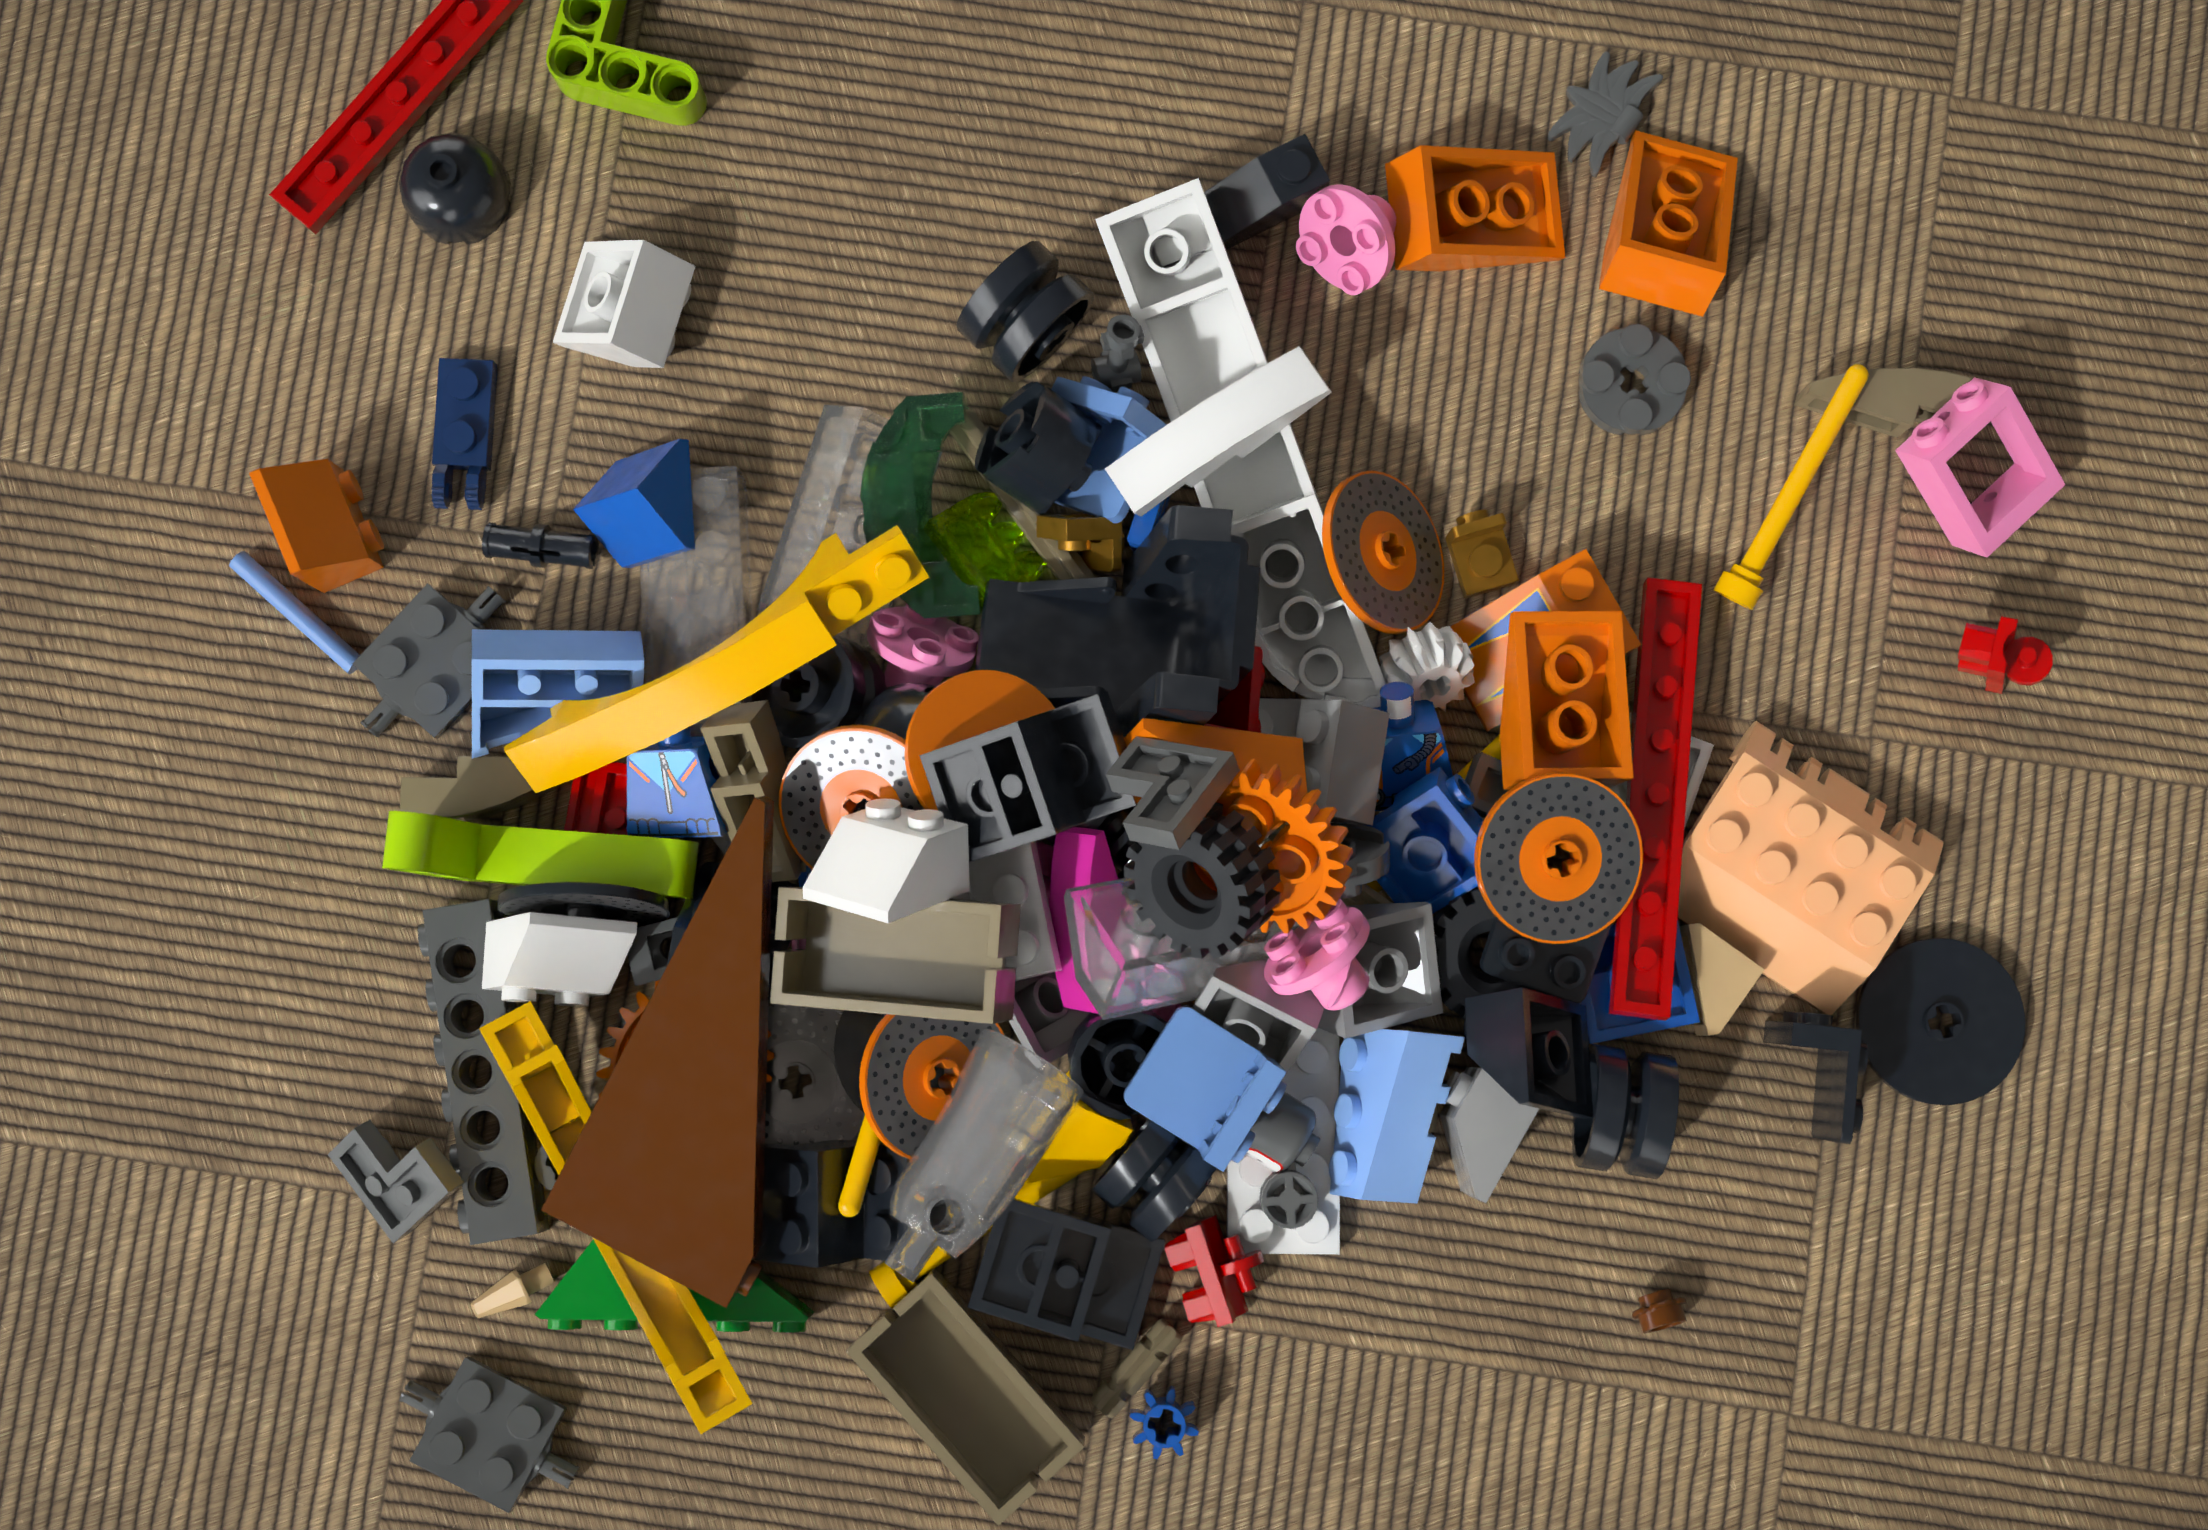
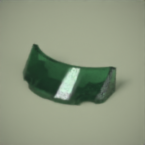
[860,392,983,619]

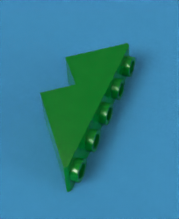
[534,1239,815,1333]

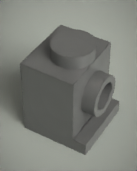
[627,917,678,986]

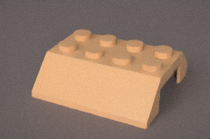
[1678,721,1944,1015]

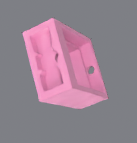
[1895,377,2066,558]

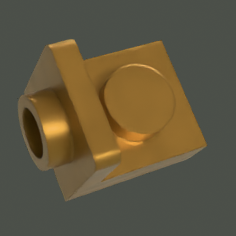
[1445,509,1519,599]
[1036,513,1125,572]

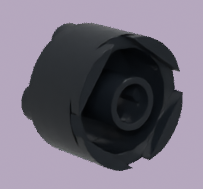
[975,382,1102,515]

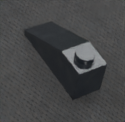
[1204,134,1330,250]

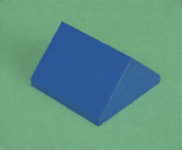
[573,439,695,568]

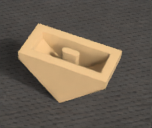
[1679,923,1764,1036]

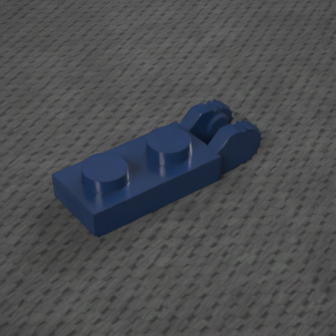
[431,358,498,510]

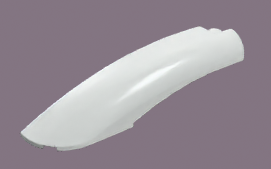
[1095,178,1386,708]

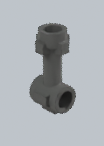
[1091,315,1144,392]

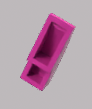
[1049,827,1134,1015]

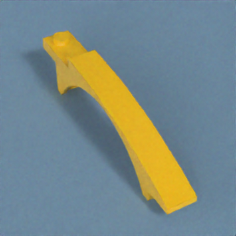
[504,525,929,793]
[479,1001,752,1434]

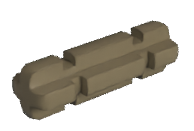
[1091,1319,1182,1418]

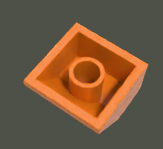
[249,459,384,593]

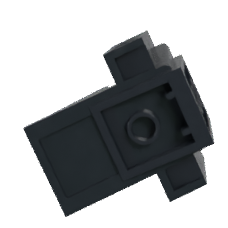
[975,505,1261,738]

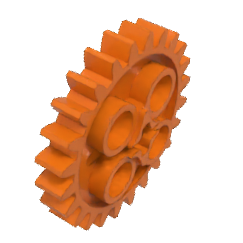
[1193,759,1353,934]

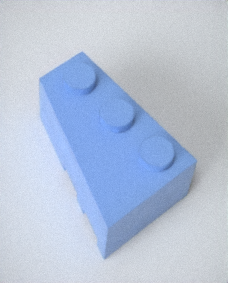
[472,629,644,759]
[1329,1029,1465,1204]

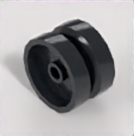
[956,241,1094,382]
[744,635,886,750]
[1572,1044,1680,1179]
[1091,1119,1217,1242]

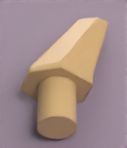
[471,1263,555,1318]

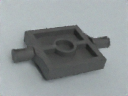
[352,583,506,739]
[399,1357,580,1513]

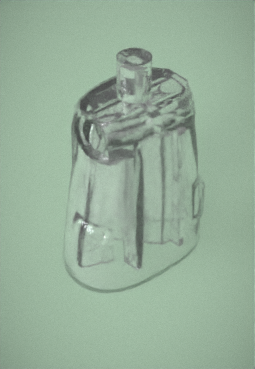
[884,1029,1084,1282]

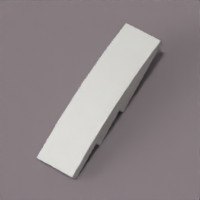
[1105,346,1332,517]

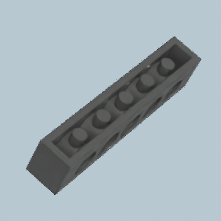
[418,899,550,1245]

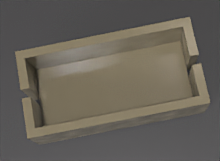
[770,887,1021,1024]
[846,1268,1085,1526]

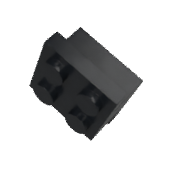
[919,691,1142,862]
[755,1140,922,1268]
[968,1194,1165,1350]

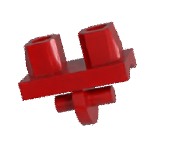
[1958,616,2053,694]
[1164,1215,1265,1327]

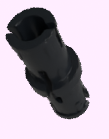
[482,522,599,569]

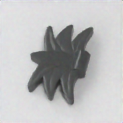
[1548,51,1663,178]

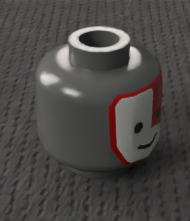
[1246,1092,1320,1173]

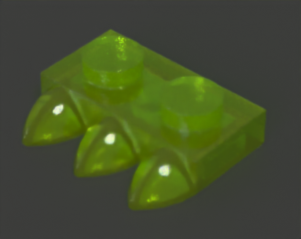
[923,492,1046,608]

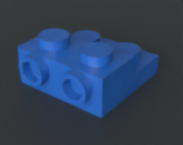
[1366,767,1484,914]
[1579,920,1700,1044]

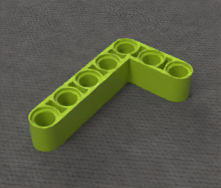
[546,0,707,126]
[382,811,699,899]

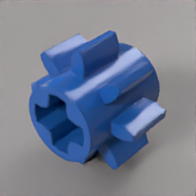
[1129,1386,1199,1459]

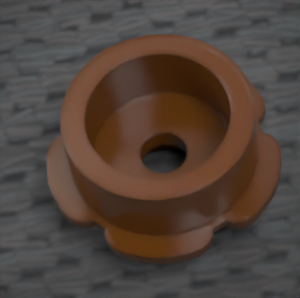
[1632,1289,1687,1334]

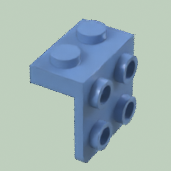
[1052,376,1167,523]
[1124,1006,1287,1172]

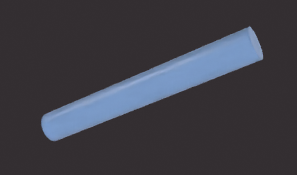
[229,551,360,674]

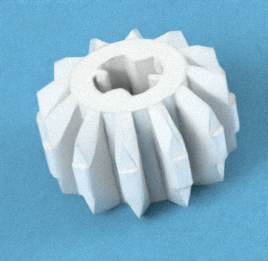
[1379,622,1475,712]

